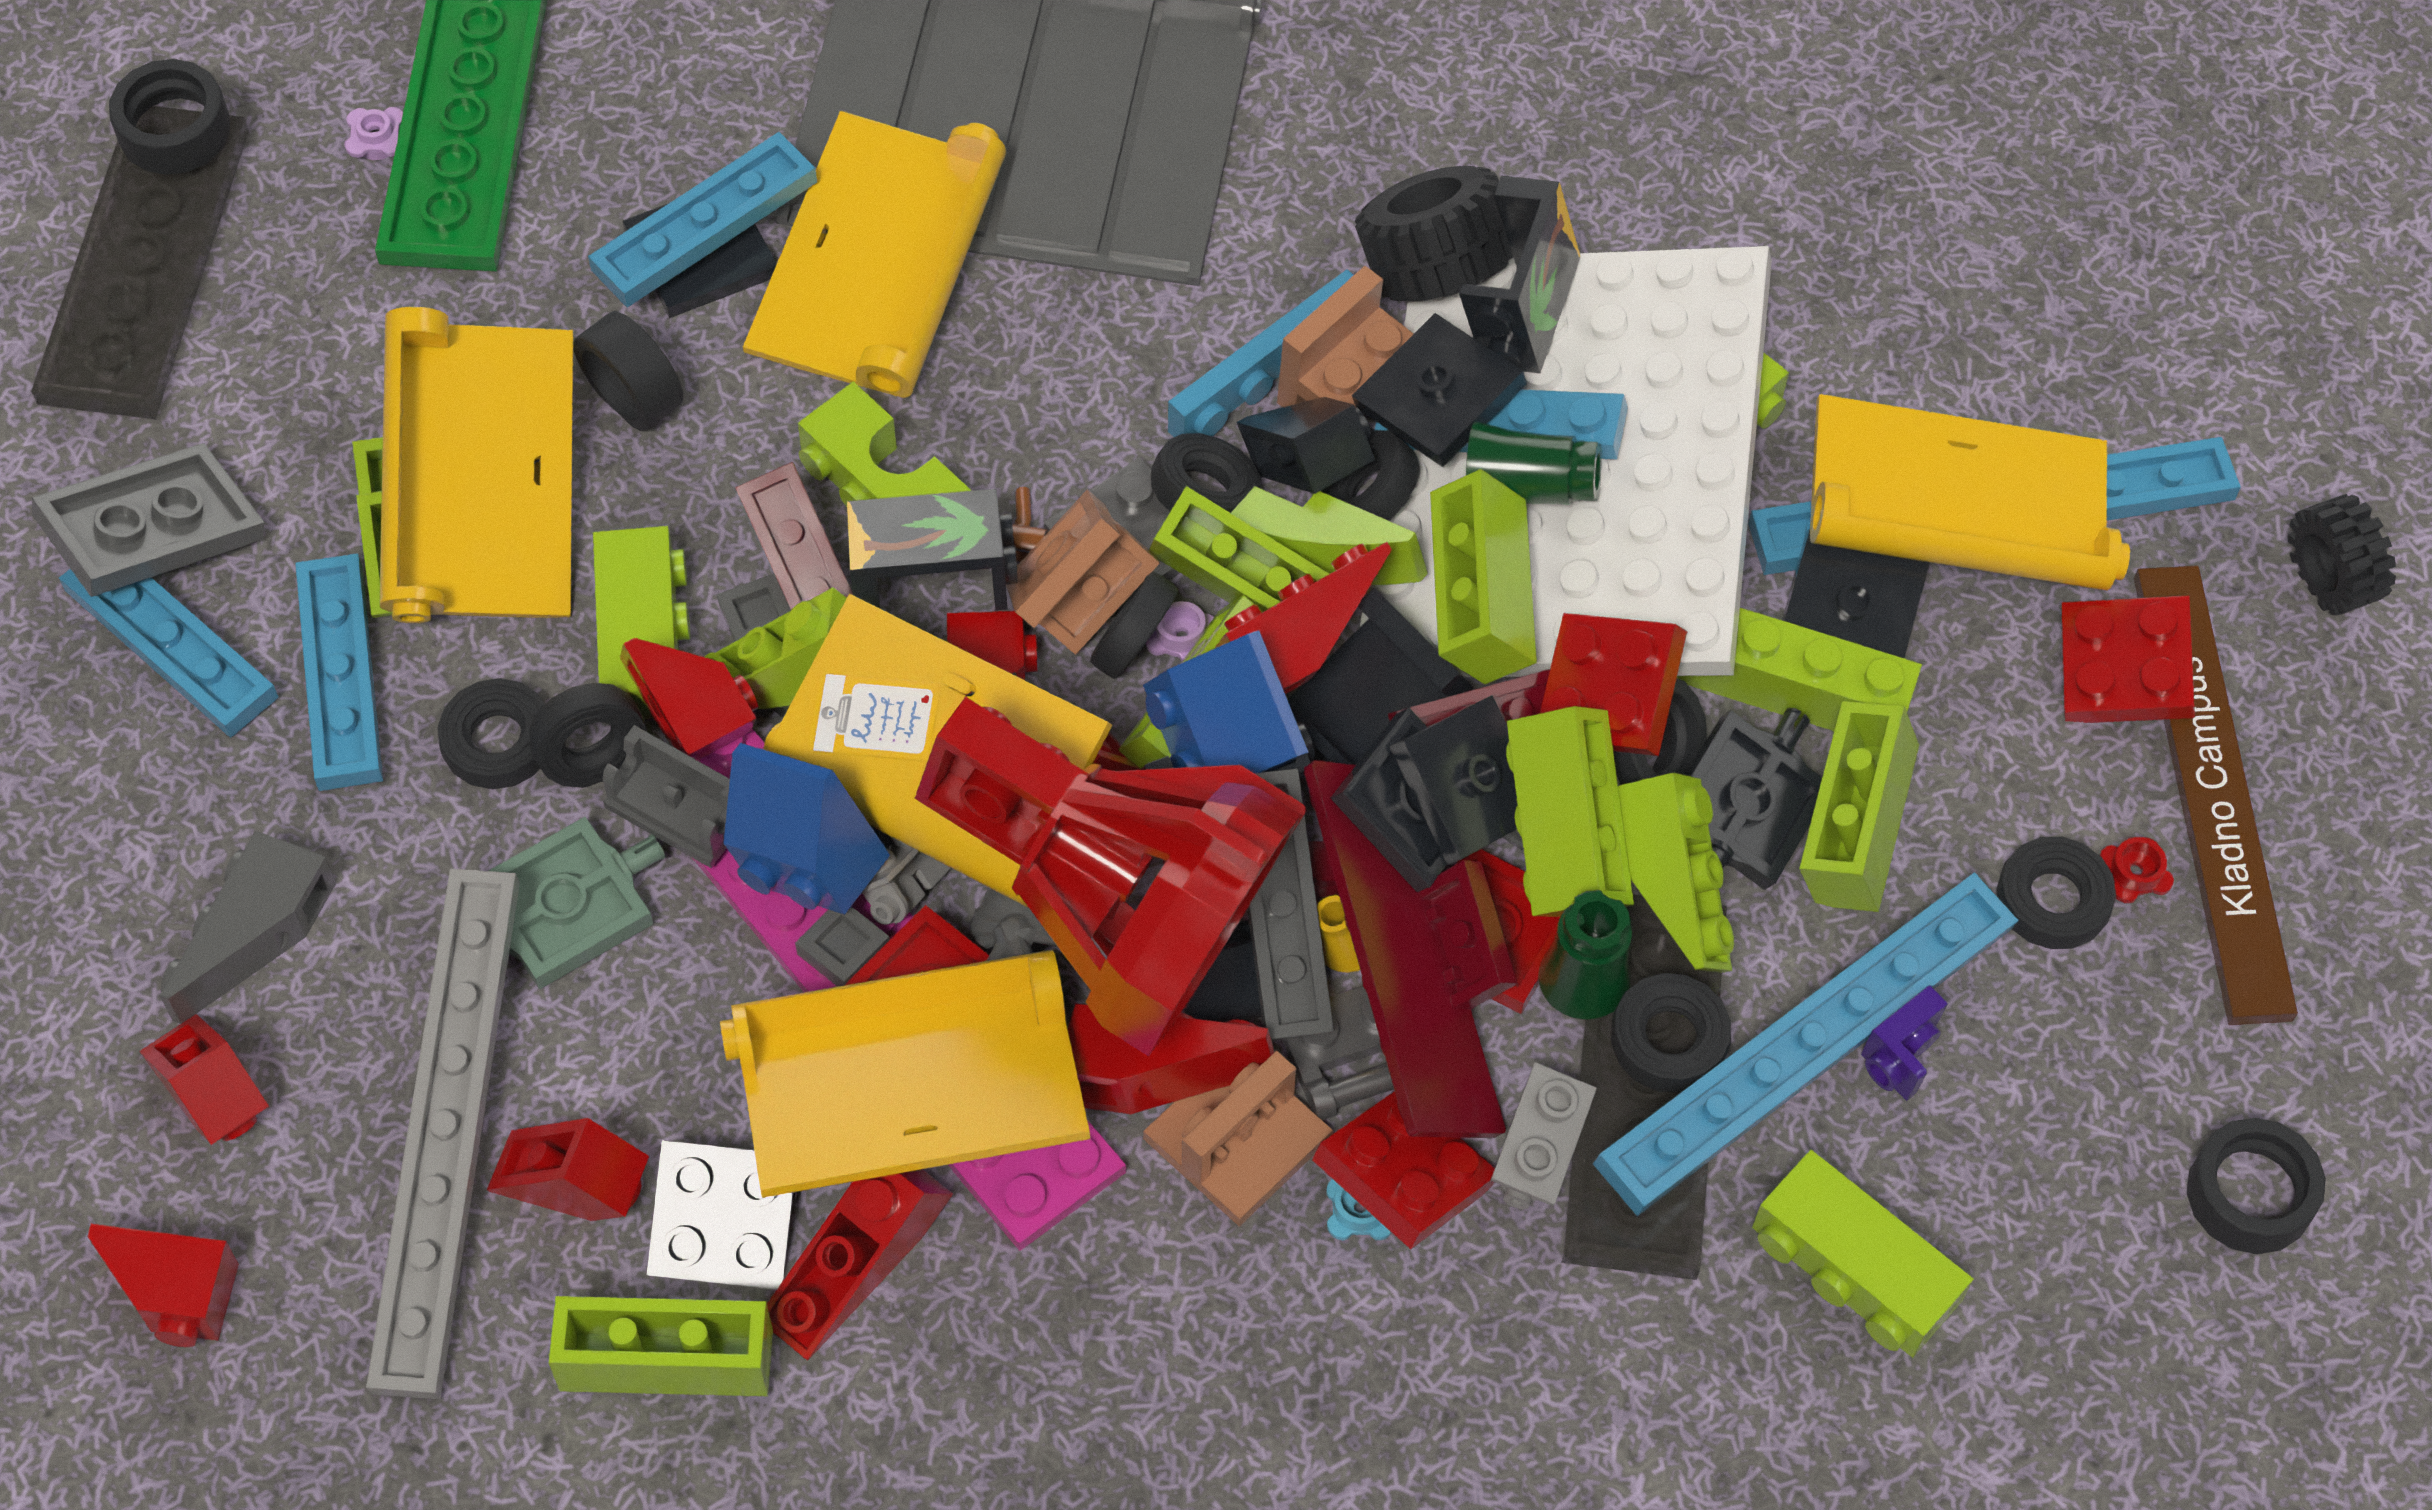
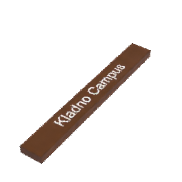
[2134,566,2298,1025]

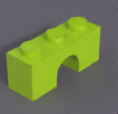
[798,381,972,507]

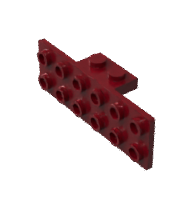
[1304,760,1518,1138]

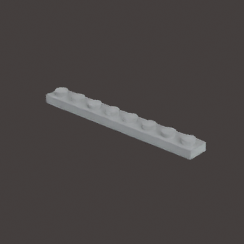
[366,869,520,1400]

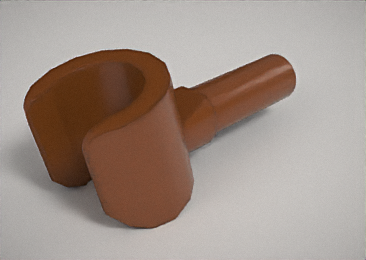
[1013,487,1048,562]

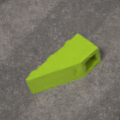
[704,587,847,710]
[1618,773,1734,973]

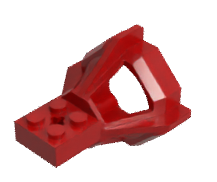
[914,696,1306,1056]

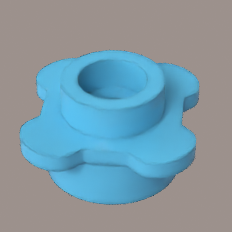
[1326,1179,1392,1240]

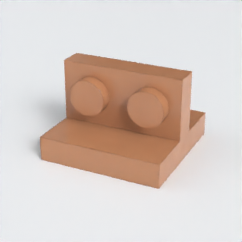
[1277,266,1414,407]
[1006,489,1160,655]
[1143,1051,1333,1227]

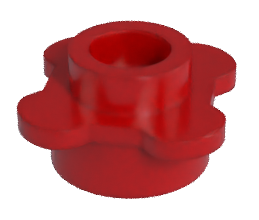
[2100,837,2174,903]

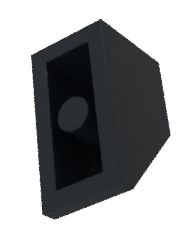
[1236,397,1375,494]

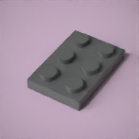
[32,443,264,597]

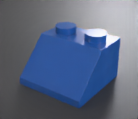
[1143,630,1308,774]
[724,743,890,915]

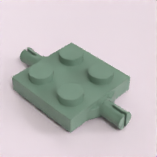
[489,817,665,990]

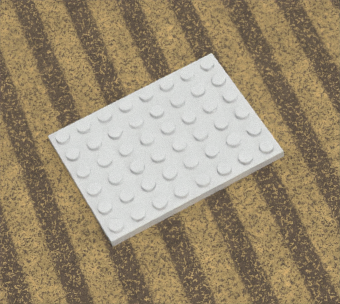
[1360,246,1772,677]

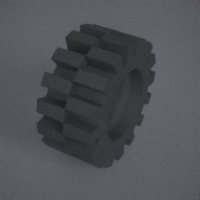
[2288,494,2396,616]

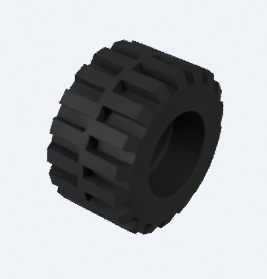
[1355,166,1513,302]

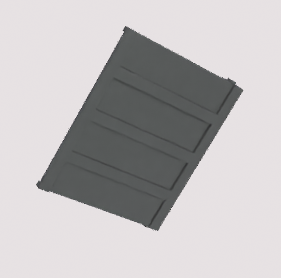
[775,0,1262,286]

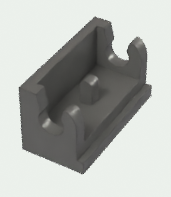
[603,725,730,868]

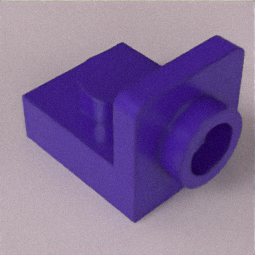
[1861,985,1948,1101]

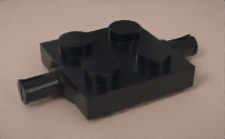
[1686,708,1822,890]

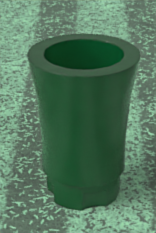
[1466,422,1602,505]
[1538,890,1632,1020]

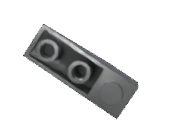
[159,830,336,1024]

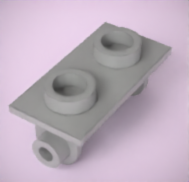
[860,836,951,924]
[1490,1062,1597,1209]

